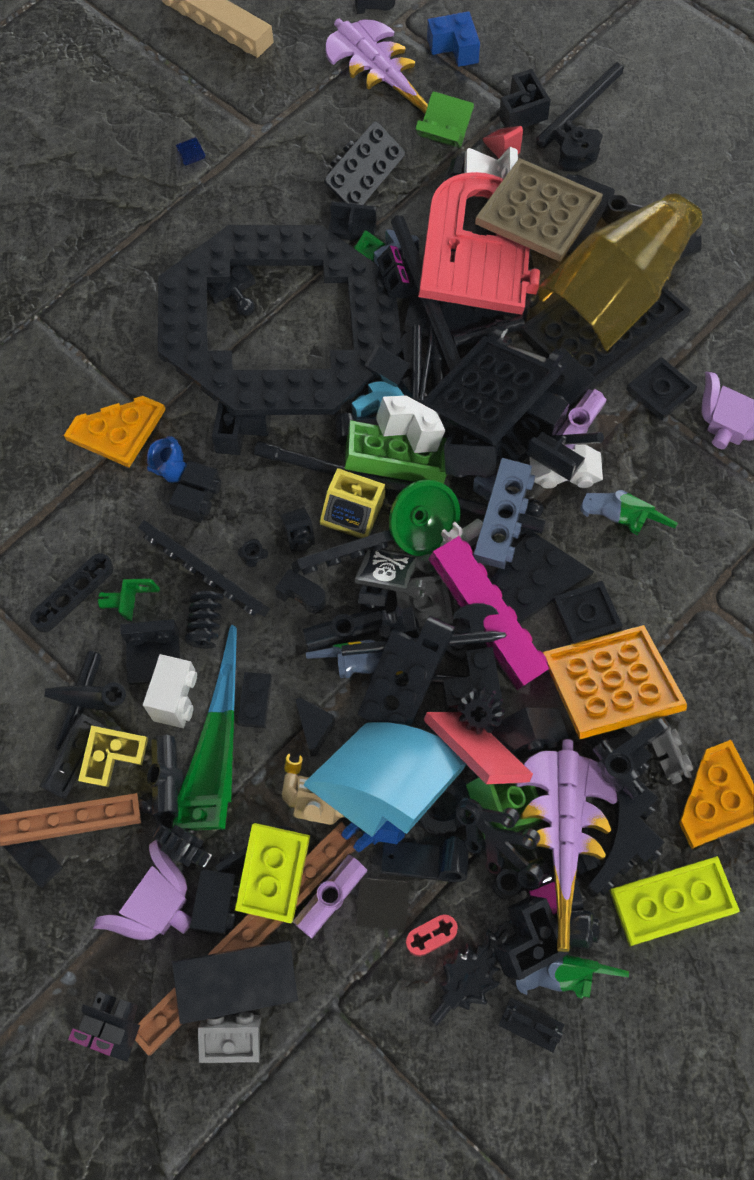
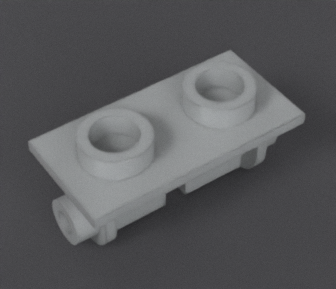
[652,728,693,784]

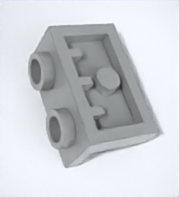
[198,1012,261,1063]

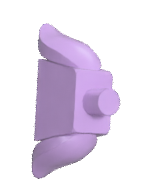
[702,372,754,449]
[93,840,192,940]

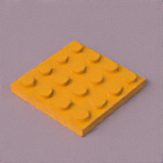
[543,625,687,739]

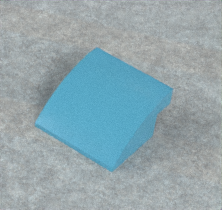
[304,722,466,837]

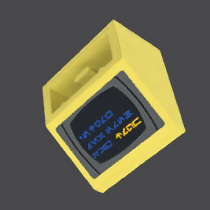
[320,468,385,539]

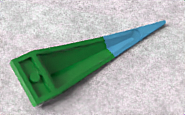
[172,625,237,831]

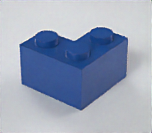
[427,11,480,67]

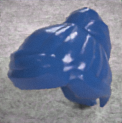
[147,436,187,483]

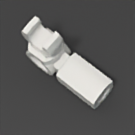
[440,519,483,547]

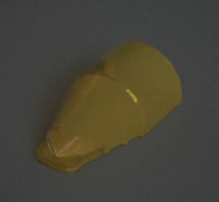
[538,194,703,351]

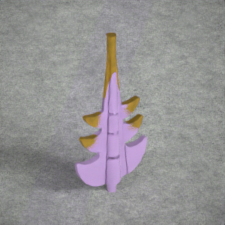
[325,18,428,114]
[515,739,617,952]

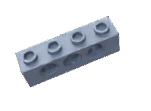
[474,458,536,569]

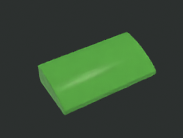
[344,421,447,483]

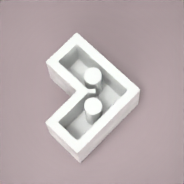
[143,654,197,728]

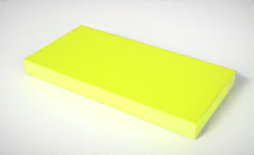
[609,856,740,947]

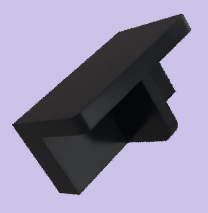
[328,201,377,241]
[527,432,585,481]

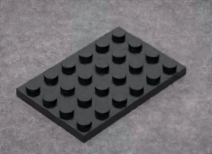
[520,251,691,395]

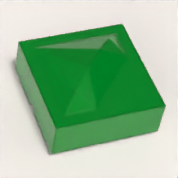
[354,230,385,262]

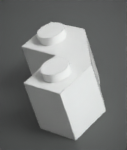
[376,396,445,453]
[530,445,603,488]

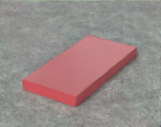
[424,712,533,784]

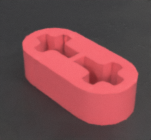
[406,915,458,957]

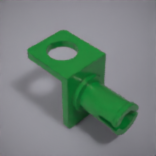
[98,579,160,621]

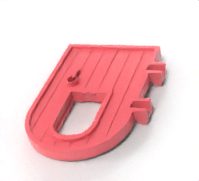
[418,172,540,315]

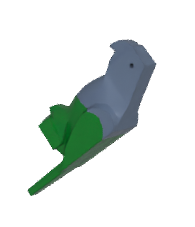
[580,490,678,535]
[516,955,629,999]

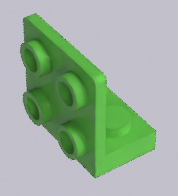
[416,92,474,148]

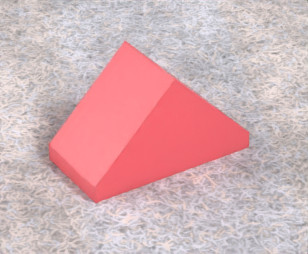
[482,126,523,158]

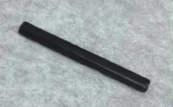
[536,62,624,148]

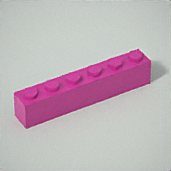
[429,536,550,690]

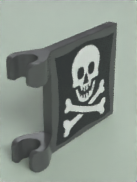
[355,549,435,600]

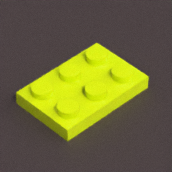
[235,823,310,923]

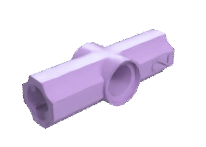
[556,389,607,449]
[293,854,368,939]

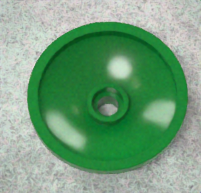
[389,480,460,556]

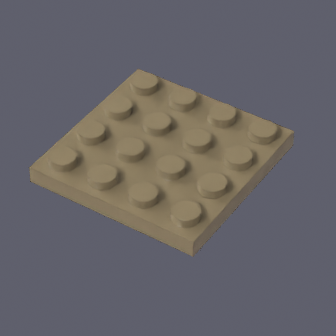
[475,158,603,262]

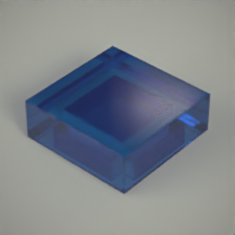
[176,137,205,166]

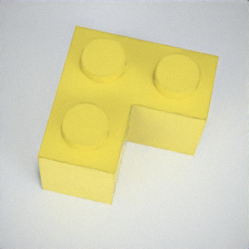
[78,726,148,787]

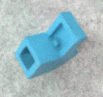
[352,381,404,418]

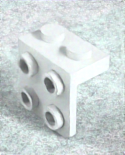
[464,147,518,179]

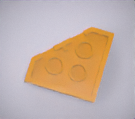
[64,396,166,468]
[679,740,754,849]

